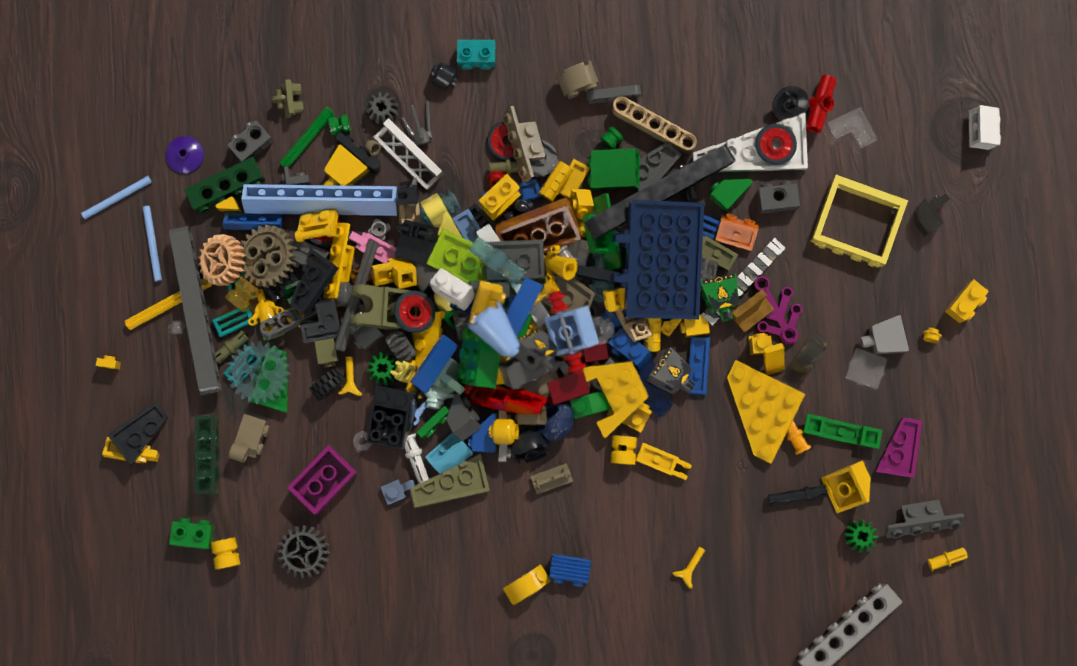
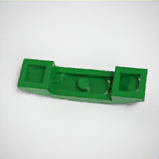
[803,414,883,449]

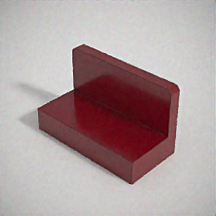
[547,372,590,405]

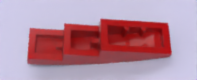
[470,385,547,415]

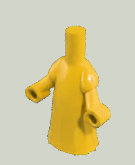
[544,245,577,282]
[248,289,285,340]

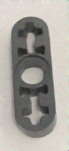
[586,85,641,104]

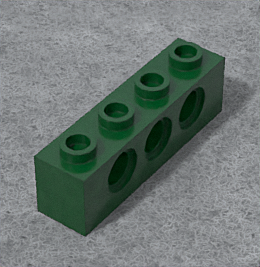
[184,157,266,213]

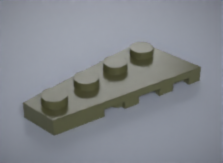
[409,454,490,508]

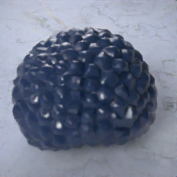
[537,402,574,441]

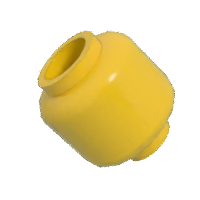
[489,419,519,444]

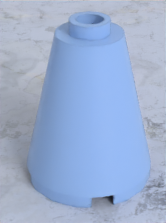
[467,301,520,358]

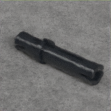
[768,484,828,507]

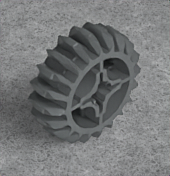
[277,525,330,579]

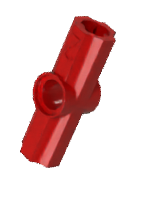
[806,75,837,133]

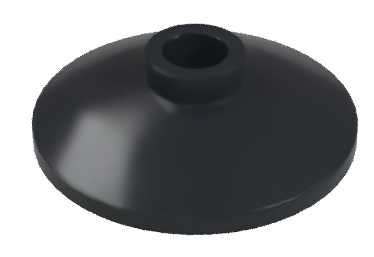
[772,86,809,121]

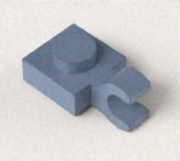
[380,480,416,505]

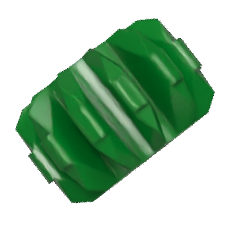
[367,353,397,385]
[844,519,878,553]

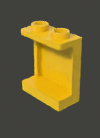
[479,174,521,221]

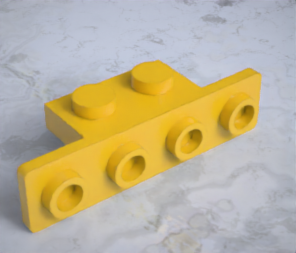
[323,223,355,299]

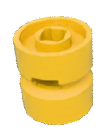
[610,436,637,465]
[210,537,241,570]

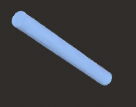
[81,176,152,219]
[142,206,162,282]

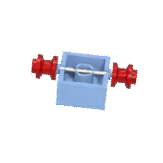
[544,290,599,375]

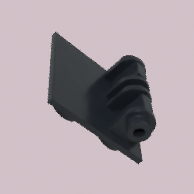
[395,219,439,265]

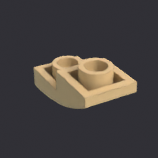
[615,308,652,342]

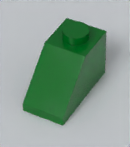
[709,179,753,212]
[570,391,612,419]

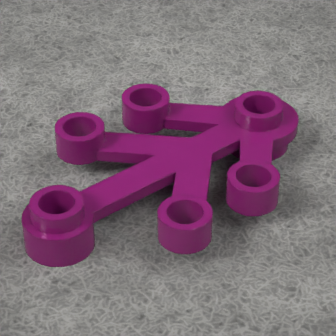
[754,276,802,345]

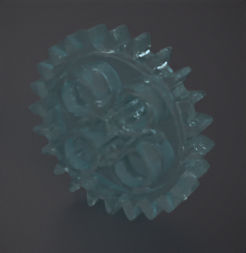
[227,341,291,404]

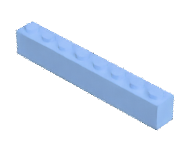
[242,184,398,216]

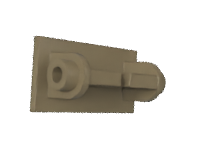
[530,463,573,494]

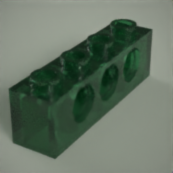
[195,415,219,494]

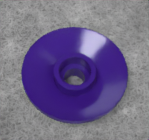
[166,136,204,174]

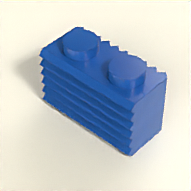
[549,554,591,587]

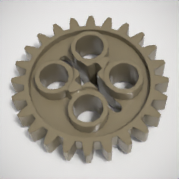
[241,225,297,288]

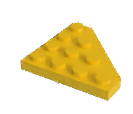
[727,360,806,464]

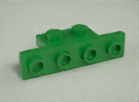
[582,193,623,271]

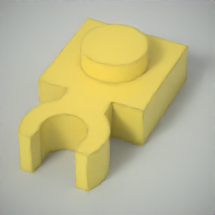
[390,360,417,383]

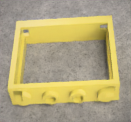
[810,175,908,268]

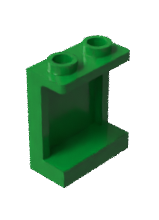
[588,148,640,191]

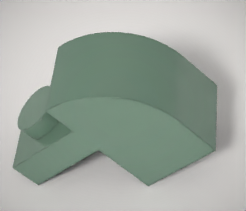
[434,358,465,395]

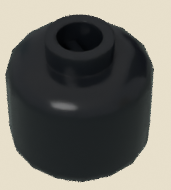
[429,62,458,90]

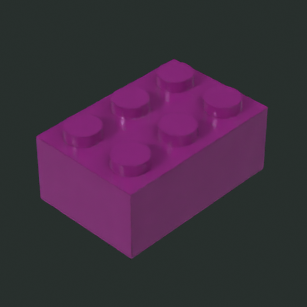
[287,445,358,515]

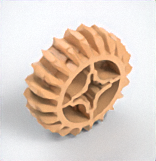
[198,234,246,286]

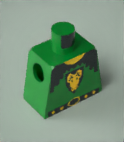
[700,273,739,322]

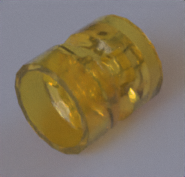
[225,276,261,312]

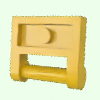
[295,209,339,243]

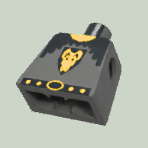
[514,327,559,372]
[646,347,695,394]

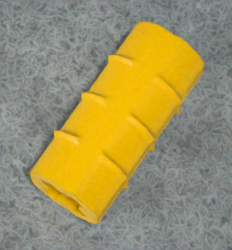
[539,161,573,202]
[643,318,662,352]

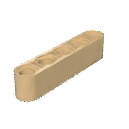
[612,97,697,154]

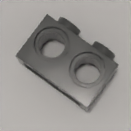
[227,121,274,161]

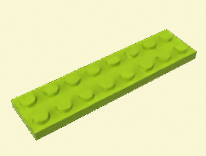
[426,229,558,316]

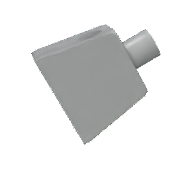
[860,315,909,354]

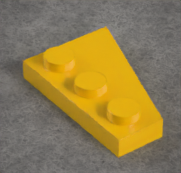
[412,311,445,370]

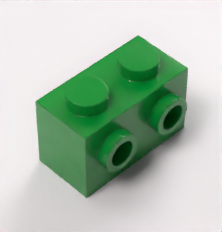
[169,518,215,549]

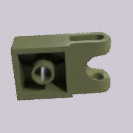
[350,284,419,332]

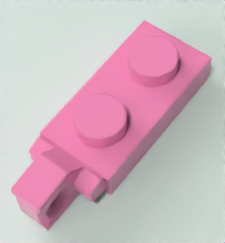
[349,231,399,263]

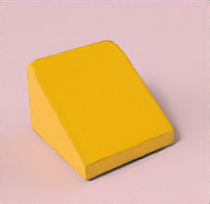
[215,197,242,212]

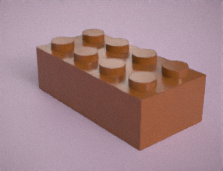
[495,197,582,253]

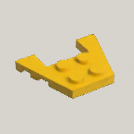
[583,361,649,438]

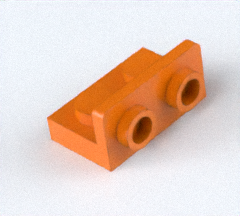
[715,214,758,251]

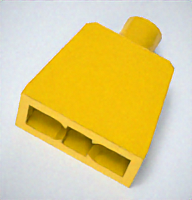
[324,145,369,186]

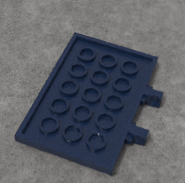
[610,199,704,320]

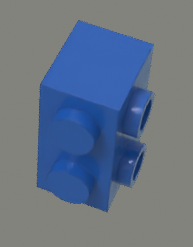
[608,328,652,372]

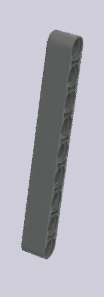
[169,226,221,395]

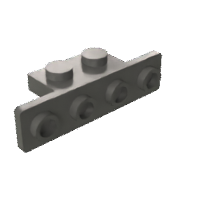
[885,500,965,538]

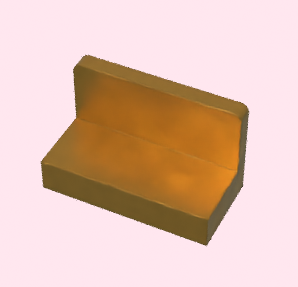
[732,289,774,332]

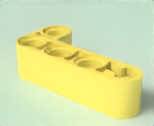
[420,193,462,237]

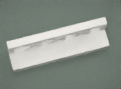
[374,118,443,190]

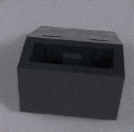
[366,384,419,450]

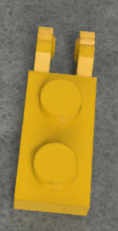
[635,443,692,480]

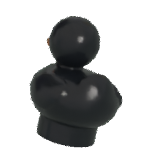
[503,199,535,221]

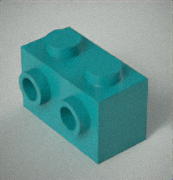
[457,40,496,70]

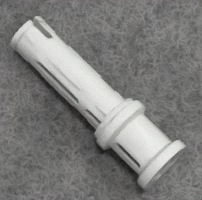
[404,433,429,484]

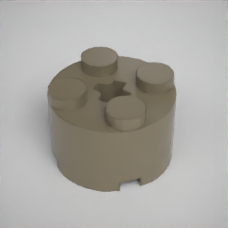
[556,60,599,99]

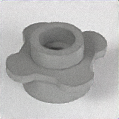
[368,219,391,241]

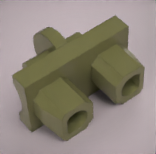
[271,80,304,118]

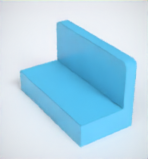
[425,432,473,474]

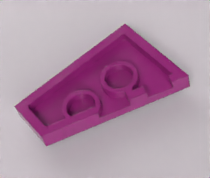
[875,417,922,478]

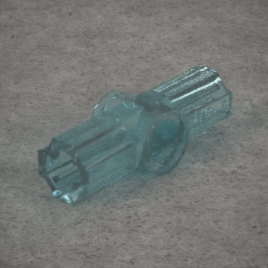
[469,237,526,285]

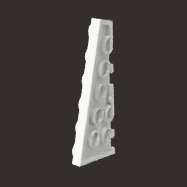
[693,113,808,172]

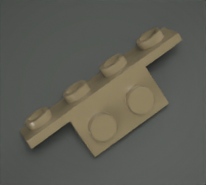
[503,106,546,183]

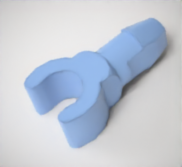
[413,402,427,426]

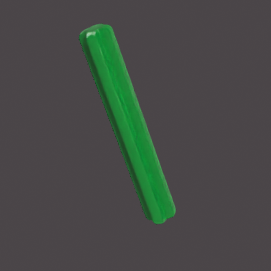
[280,107,334,168]

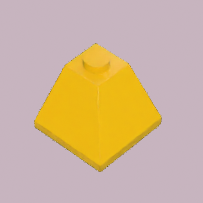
[821,460,871,513]

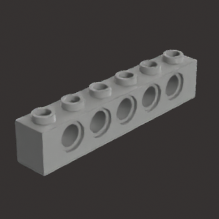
[796,583,902,666]

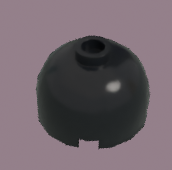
[511,428,551,464]

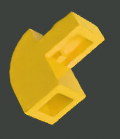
[372,258,417,289]
[603,287,625,312]
[503,564,551,605]

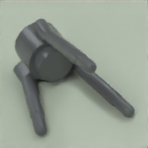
[401,101,433,147]

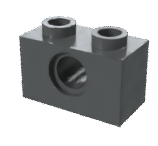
[757,181,800,214]

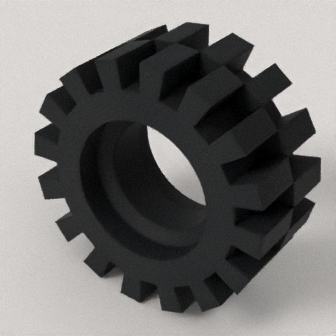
[309,368,346,401]

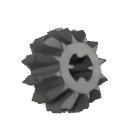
[366,92,398,124]
[386,329,416,363]

